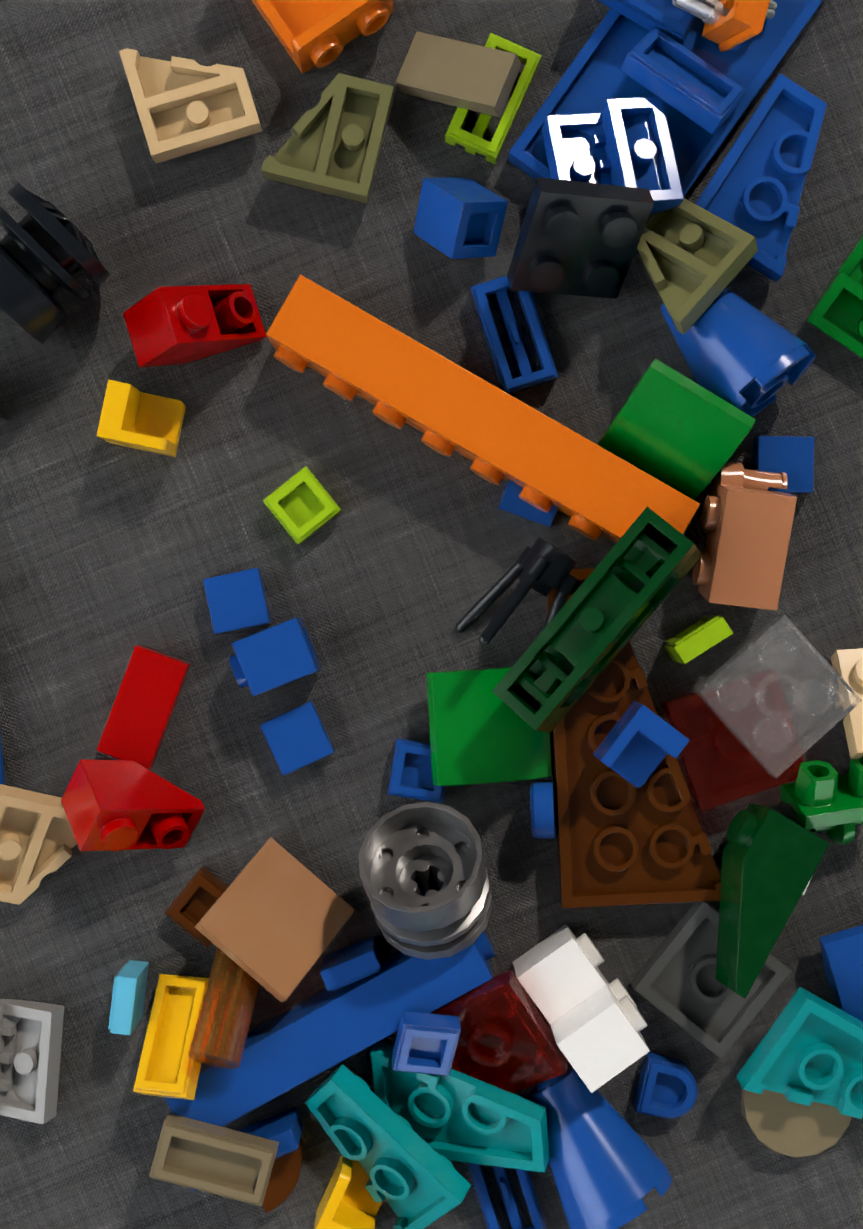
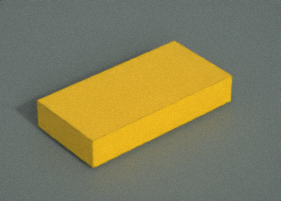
[133,974,218,1101]

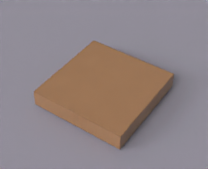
[194,837,355,1003]

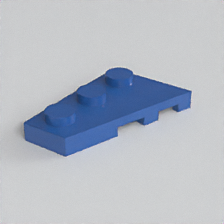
[695,73,827,282]

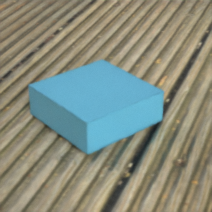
[108,960,149,1035]

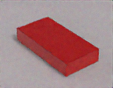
[96,645,191,770]

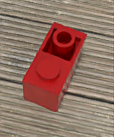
[123,284,267,368]
[61,759,205,851]

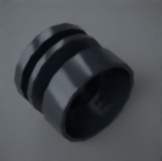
[0,182,111,344]

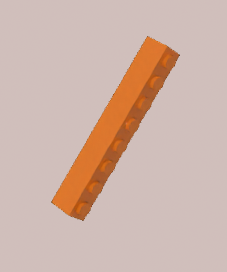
[266,274,700,543]

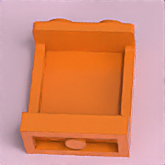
[252,0,394,74]

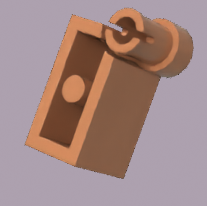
[692,461,797,611]

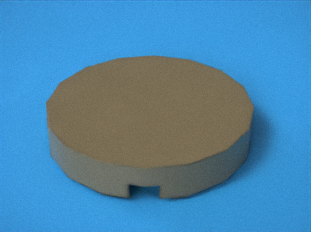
[740,1089,851,1158]

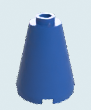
[660,288,816,417]
[528,1061,673,1229]

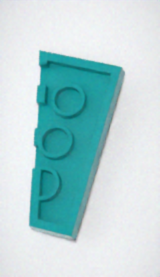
[736,987,863,1119]

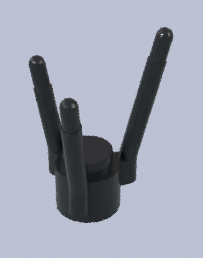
[455,537,579,645]

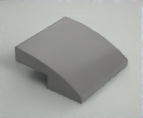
[0,999,64,1125]

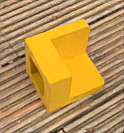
[96,379,186,457]
[314,1155,382,1229]

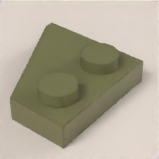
[261,73,394,204]
[636,198,758,335]

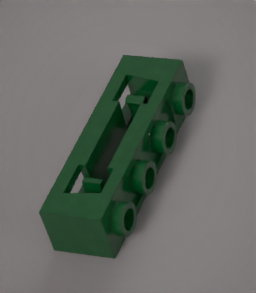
[492,506,702,732]

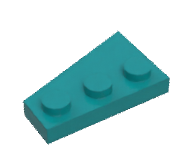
[370,1040,550,1173]
[306,1064,471,1229]

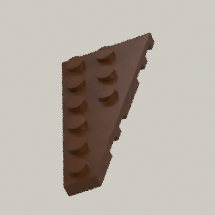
[546,568,721,908]

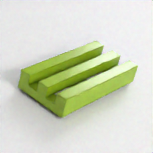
[445,33,542,164]

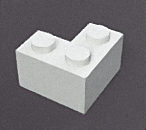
[513,924,650,1093]

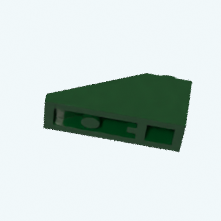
[715,803,830,998]

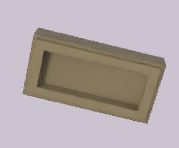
[395,31,521,117]
[149,1113,279,1207]

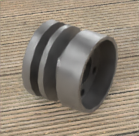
[359,802,493,960]

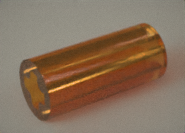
[188,947,260,1069]

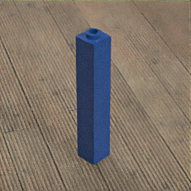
[164,931,496,1127]

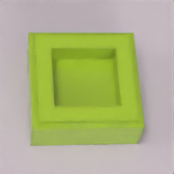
[263,466,342,545]
[663,615,733,664]

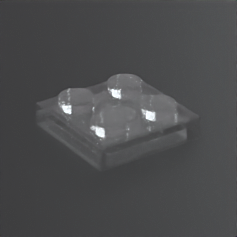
[695,615,862,778]

